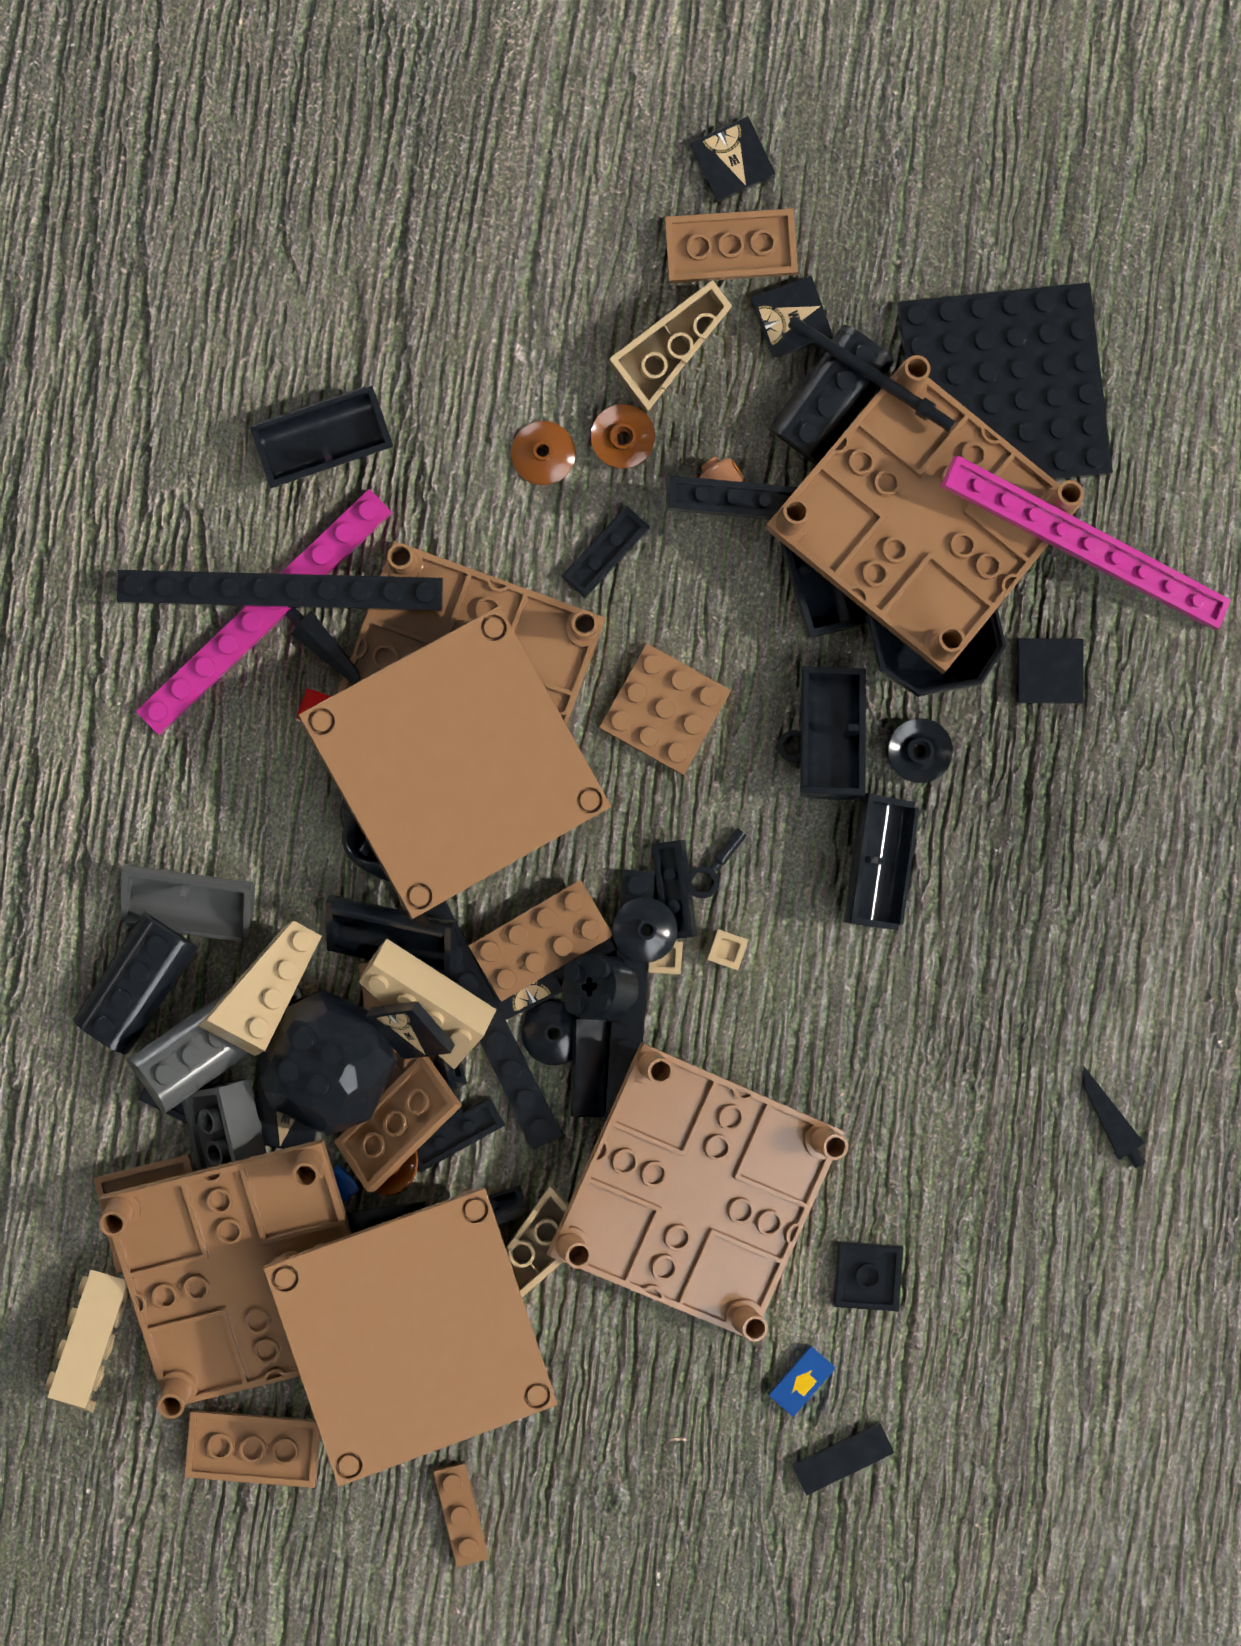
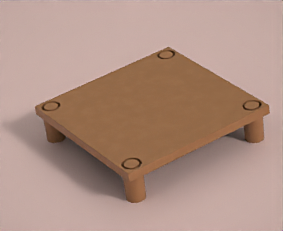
[765,355,1084,674]
[316,541,606,753]
[298,606,611,919]
[547,1042,848,1342]
[99,1139,352,1419]
[263,1187,558,1487]

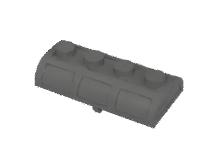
[121,864,255,942]
[126,988,250,1114]

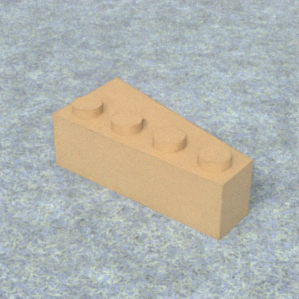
[607,280,732,413]
[198,921,322,1056]
[359,939,497,1069]
[505,1183,569,1297]
[45,1270,129,1413]

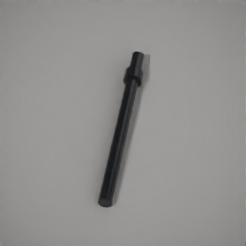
[788,316,956,433]

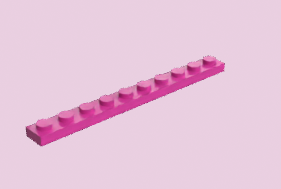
[940,456,1231,630]
[136,489,393,735]

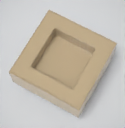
[707,929,749,970]
[648,941,683,974]

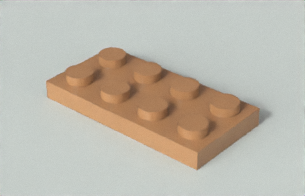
[665,208,798,283]
[468,880,613,1002]
[334,1057,462,1192]
[185,1410,321,1488]

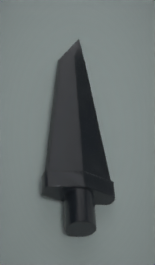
[286,608,362,684]
[1083,1065,1146,1168]

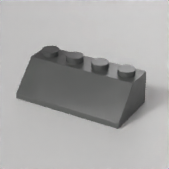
[182,1078,267,1170]

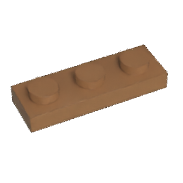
[433,1461,489,1567]

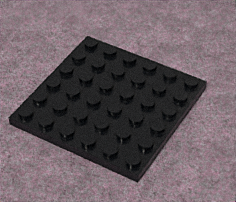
[897,282,1113,481]

